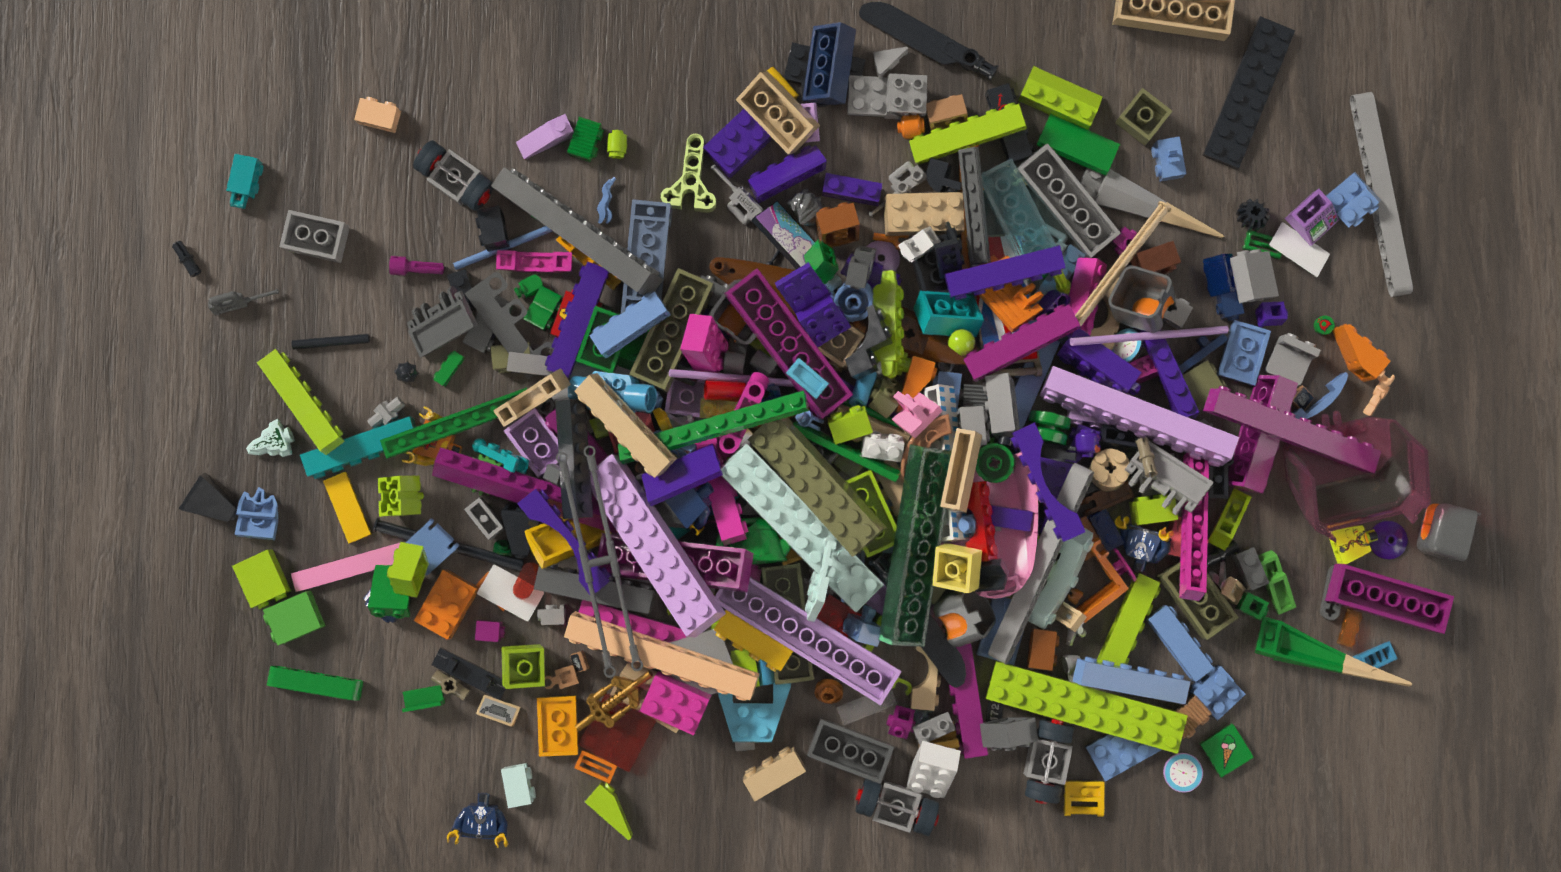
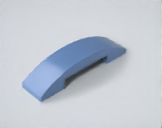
[1292,372,1348,419]

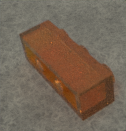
[1337,609,1363,648]

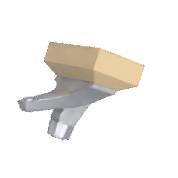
[1208,561,1246,605]
[1055,601,1087,646]

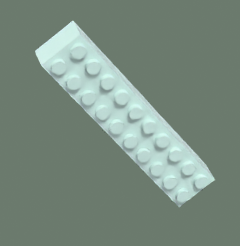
[721,443,884,612]

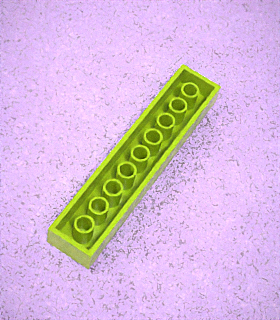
[985,660,1188,754]

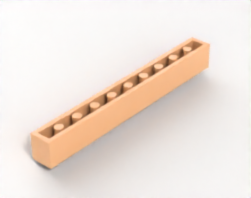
[564,611,760,701]

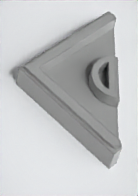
[873,47,908,79]

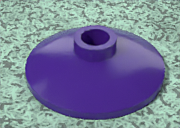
[1369,521,1408,559]

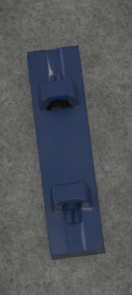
[1158,334,1228,386]

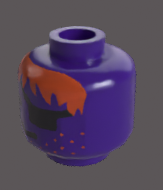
[1075,430,1101,457]

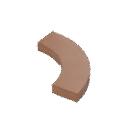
[901,414,952,483]

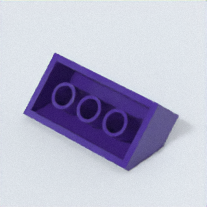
[748,145,827,203]

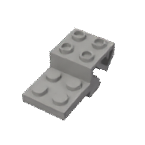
[847,73,927,119]

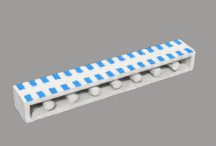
[924,384,969,543]

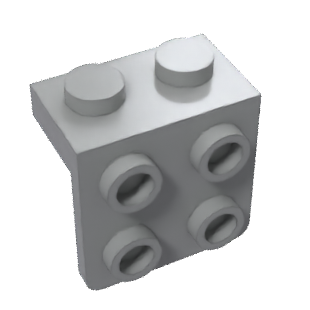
[1265,333,1321,386]

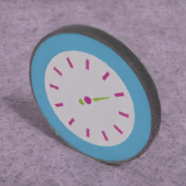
[1112,328,1143,363]

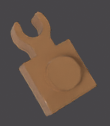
[545,664,579,689]

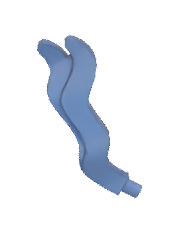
[597,177,616,224]

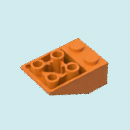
[1332,324,1391,382]

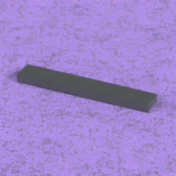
[958,147,991,265]

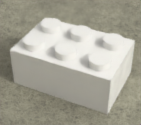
[906,741,961,798]

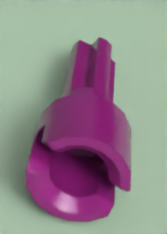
[389,256,444,276]

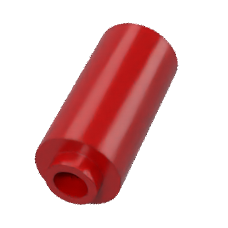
[704,380,746,401]

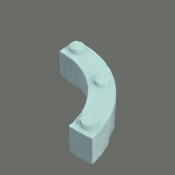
[1028,528,1094,630]

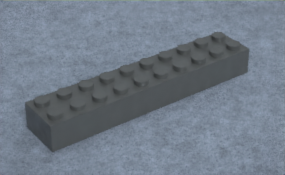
[491,167,663,295]

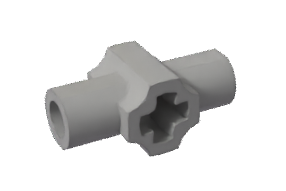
[367,396,405,429]

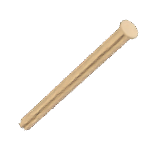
[1075,201,1172,326]

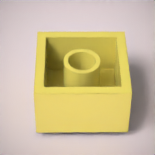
[932,543,982,593]

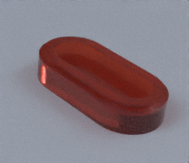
[513,562,539,600]

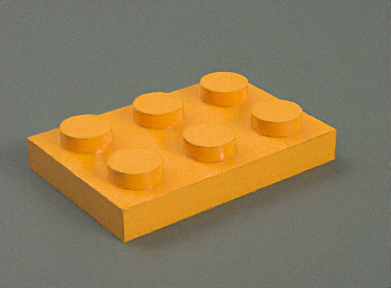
[537,696,579,757]

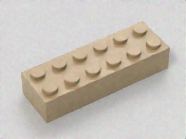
[1112,0,1235,41]

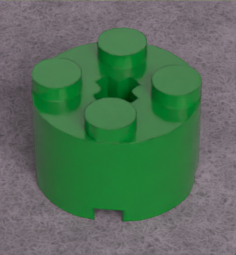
[975,443,1015,483]

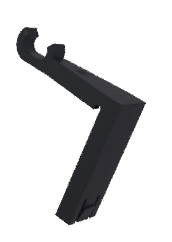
[998,436,1077,465]

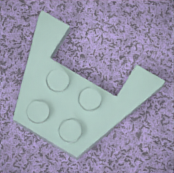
[805,541,837,622]

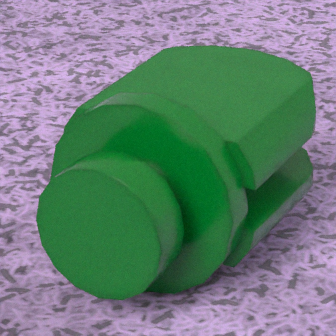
[514,275,543,299]

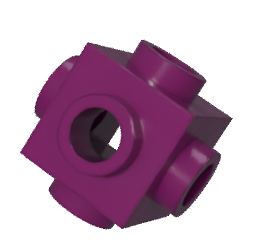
[1110,227,1141,256]
[886,705,916,739]

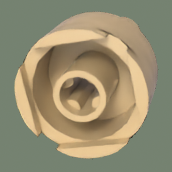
[1089,449,1130,491]

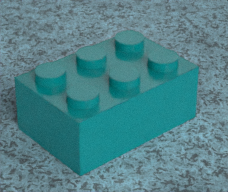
[913,291,984,337]

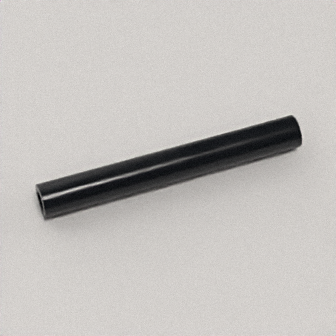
[292,334,370,350]

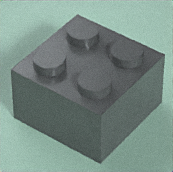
[980,717,1038,751]

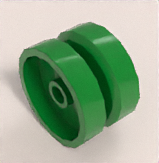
[1028,410,1071,445]

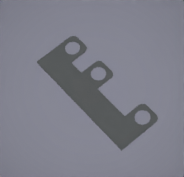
[464,272,554,379]

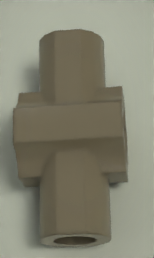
[431,669,471,701]

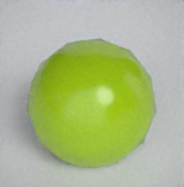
[948,329,975,356]

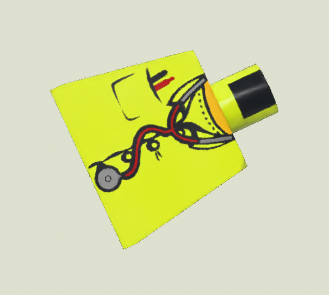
[1326,525,1378,564]

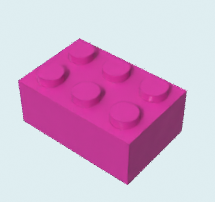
[680,314,728,373]
[640,671,712,736]

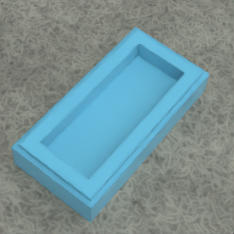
[786,358,829,399]

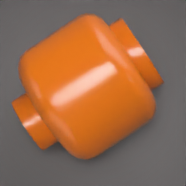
[897,114,925,139]

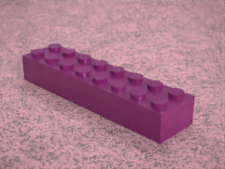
[724,268,853,419]
[597,533,754,592]

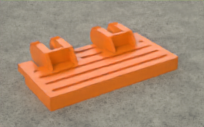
[977,255,1043,333]

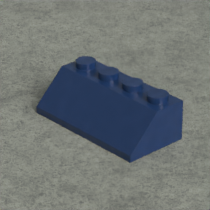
[802,22,856,105]

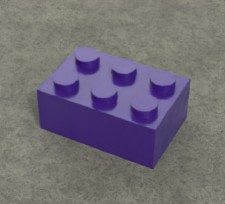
[703,109,771,179]

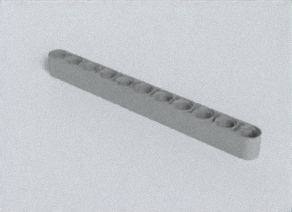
[1350,92,1413,297]
[988,463,1094,664]

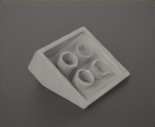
[670,629,733,694]

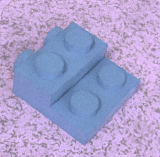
[1326,172,1381,228]
[1189,665,1246,721]

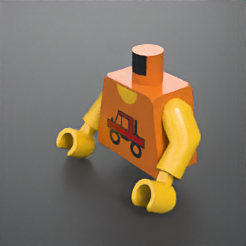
[402,406,462,466]

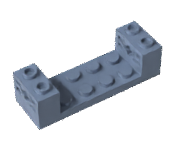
[621,200,673,314]

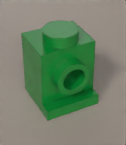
[1235,592,1269,620]

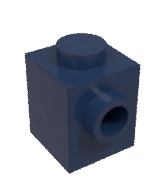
[1216,291,1244,321]

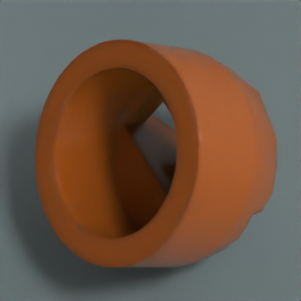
[1067,588,1084,605]

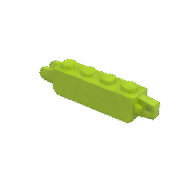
[873,270,904,379]

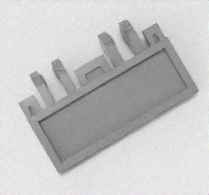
[1125,441,1214,515]

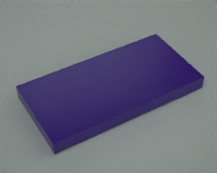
[641,443,723,506]

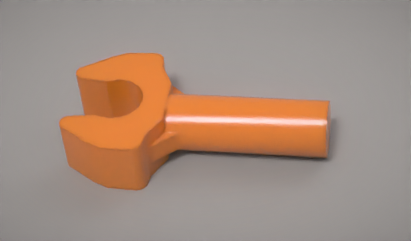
[873,232,909,250]

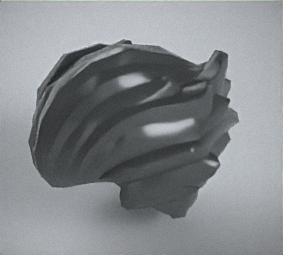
[787,188,823,226]

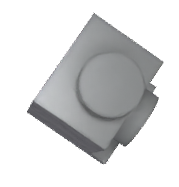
[537,604,567,625]

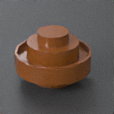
[815,679,843,704]

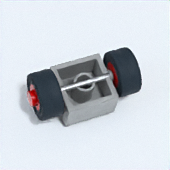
[413,140,493,211]
[1023,718,1074,804]
[855,779,939,836]

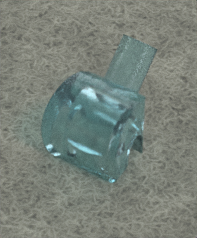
[910,708,933,725]

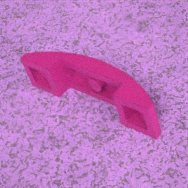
[496,250,573,273]

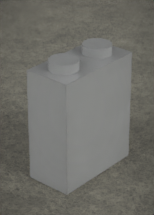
[1230,249,1279,303]

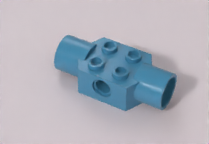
[568,371,657,413]

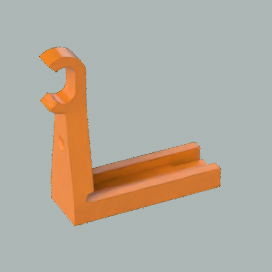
[1076,538,1129,623]

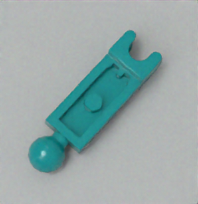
[472,438,529,474]

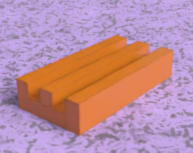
[574,750,618,784]

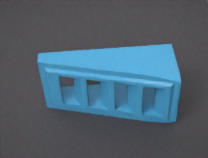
[1353,641,1398,668]

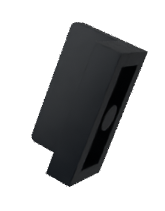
[971,559,1009,593]

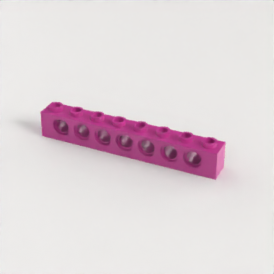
[1179,453,1209,601]

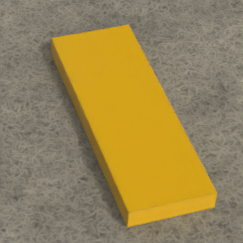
[323,472,372,544]

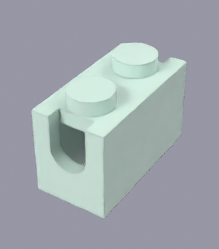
[501,763,536,808]

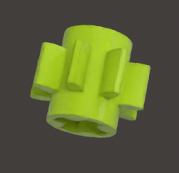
[897,352,911,376]

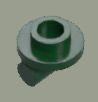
[493,540,513,557]

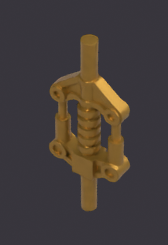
[575,670,653,731]

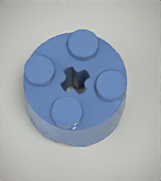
[834,281,873,322]

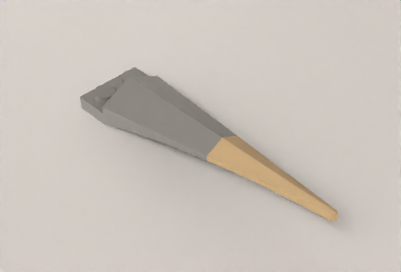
[1080,167,1224,238]

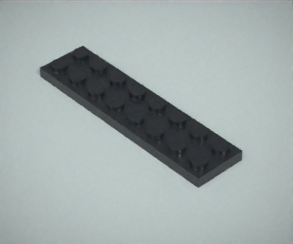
[1202,16,1295,170]

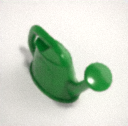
[716,517,791,565]

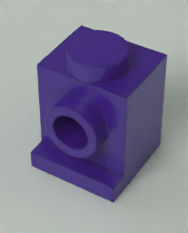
[1255,301,1288,328]

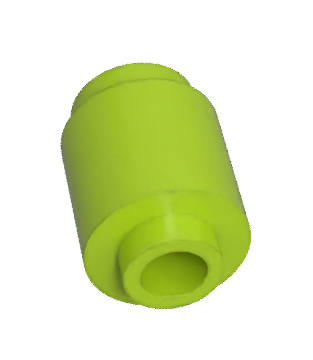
[607,130,627,159]

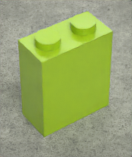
[232,549,291,610]

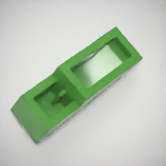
[1258,550,1296,615]

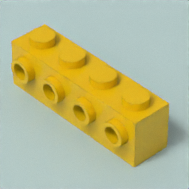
[714,610,793,672]

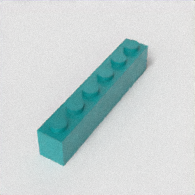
[300,416,416,479]

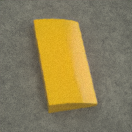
[525,517,611,569]

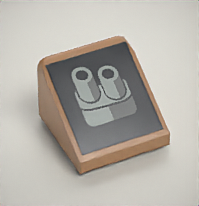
[1292,385,1315,411]
[570,650,589,673]

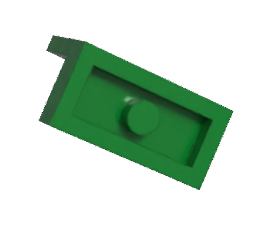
[402,685,445,713]

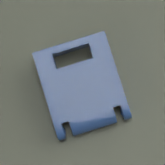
[405,518,459,576]

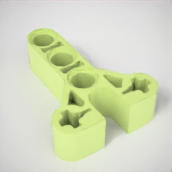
[661,134,716,213]

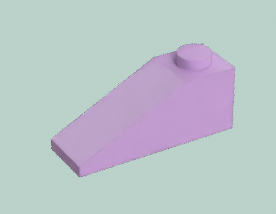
[516,114,574,160]

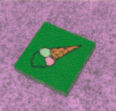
[1199,723,1254,778]

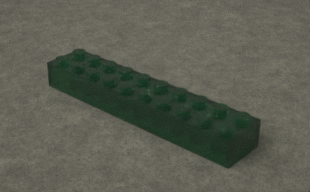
[879,444,952,647]

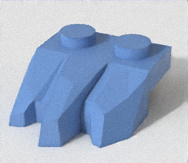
[235,487,279,540]

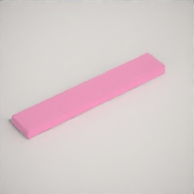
[291,543,400,592]

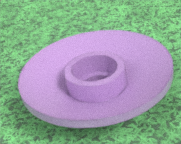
[867,241,900,271]

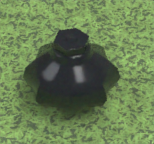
[394,361,419,384]

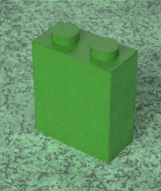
[263,591,325,646]

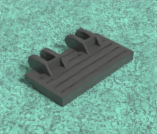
[407,286,478,358]

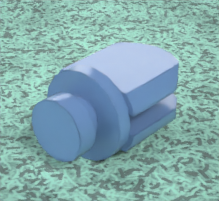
[796,410,824,431]
[958,514,976,534]

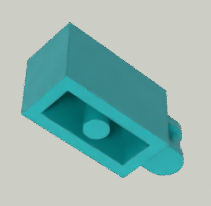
[226,154,263,209]

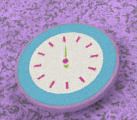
[1163,753,1203,792]

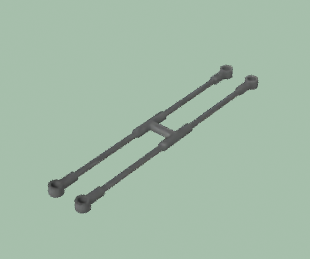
[556,446,643,678]

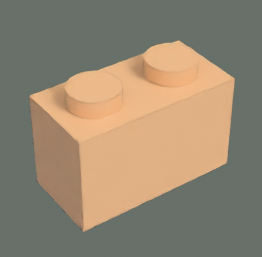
[354,97,401,133]

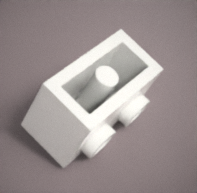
[861,431,905,462]

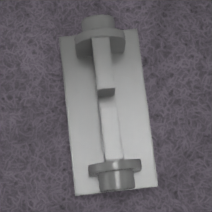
[912,712,955,745]

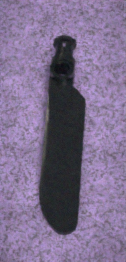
[859,2,999,81]
[868,553,966,687]

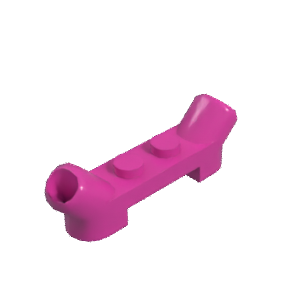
[717,372,769,458]

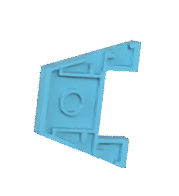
[718,683,791,743]

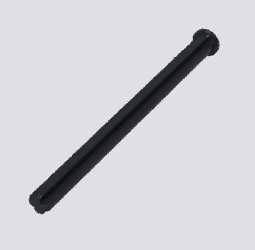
[373,518,524,571]

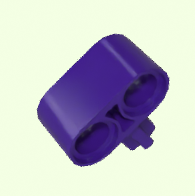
[1035,289,1071,319]

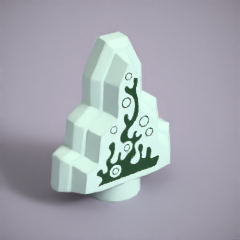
[246,419,294,457]

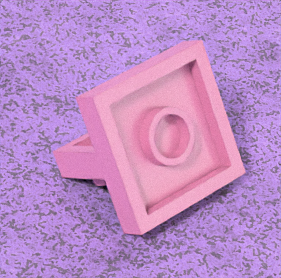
[892,391,943,438]

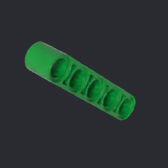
[267,665,364,701]

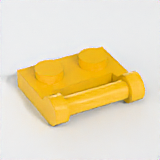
[1064,781,1104,817]

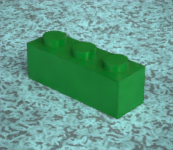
[433,350,465,387]

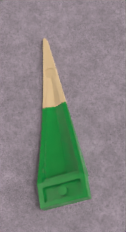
[1254,617,1412,686]

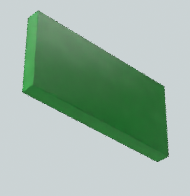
[1037,113,1120,176]

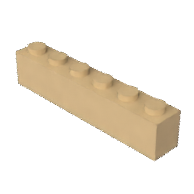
[574,373,677,478]

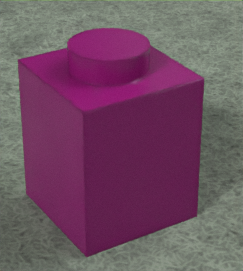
[475,620,505,642]

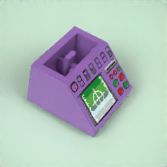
[1284,189,1339,246]

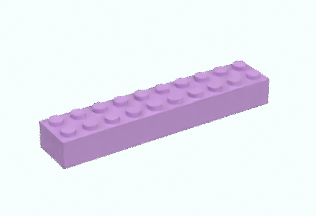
[1040,366,1239,467]
[590,454,726,638]
[715,577,901,705]

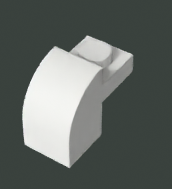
[898,226,941,262]

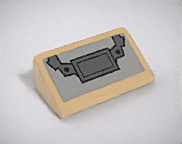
[476,694,521,727]

